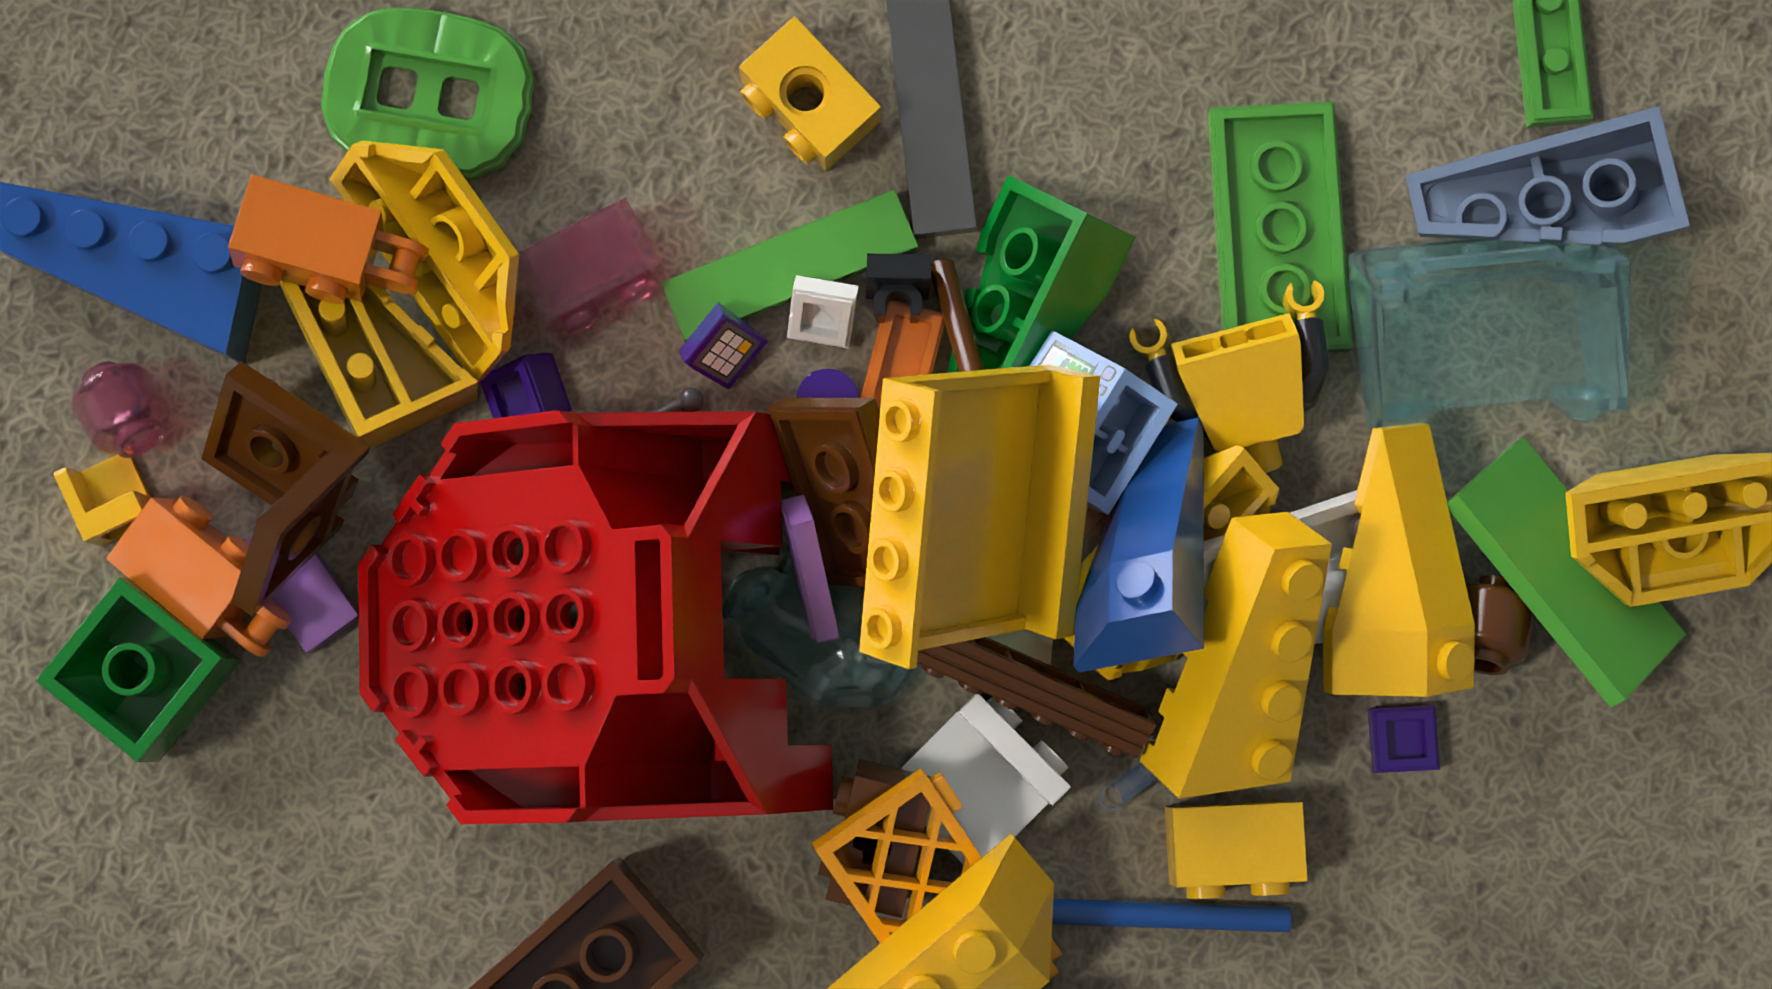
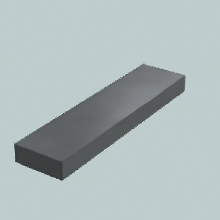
[886,0,976,239]

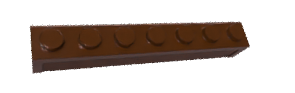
[917,637,1157,758]

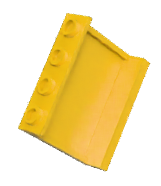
[859,364,1101,669]

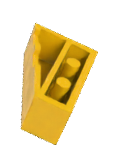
[279,280,478,449]

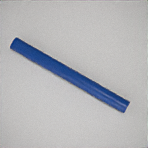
[1052,899,1291,932]

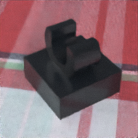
[866,253,931,323]

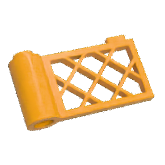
[811,768,1063,979]

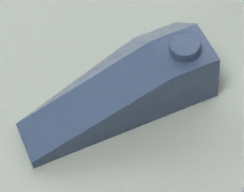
[1405,106,1690,246]

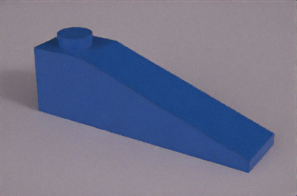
[1074,418,1204,672]

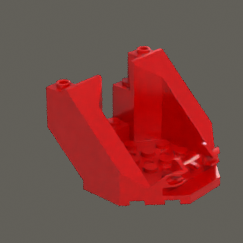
[358,410,834,824]

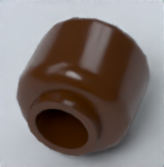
[1466,575,1535,675]

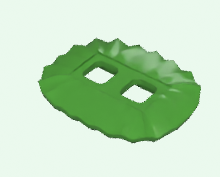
[321,8,536,180]

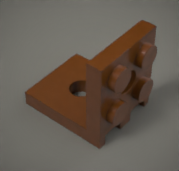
[201,361,371,616]

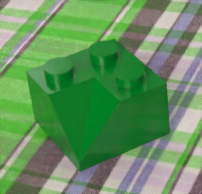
[35,577,241,762]

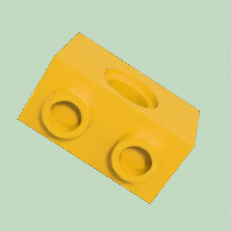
[739,16,881,172]

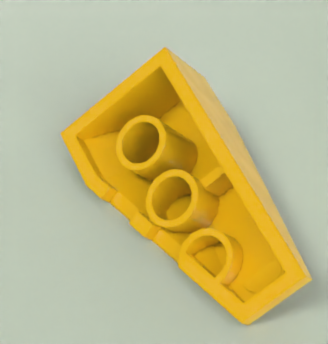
[1323,423,1475,697]

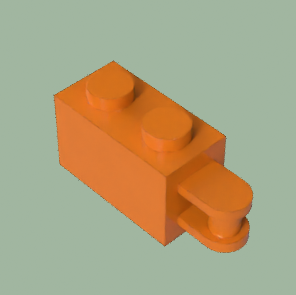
[228,174,429,304]
[106,496,292,658]

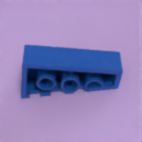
[0,182,262,363]

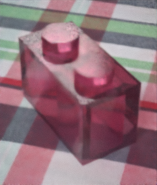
[518,197,666,334]

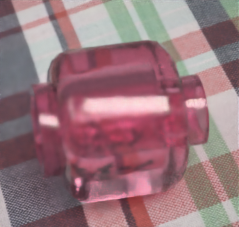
[71,361,170,458]

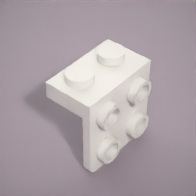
[900,694,1071,865]

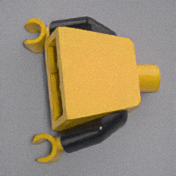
[1129,281,1330,473]

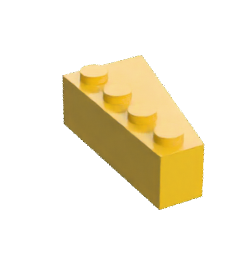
[1139,512,1332,799]

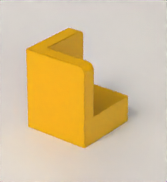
[54,452,151,546]

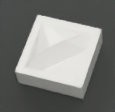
[787,275,859,349]

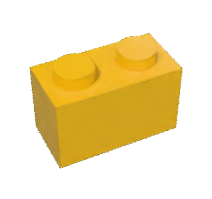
[1165,801,1308,899]

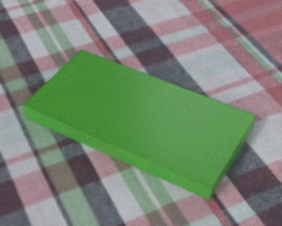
[1207,102,1352,352]
[1447,436,1686,708]

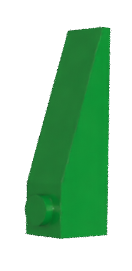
[947,175,1136,373]

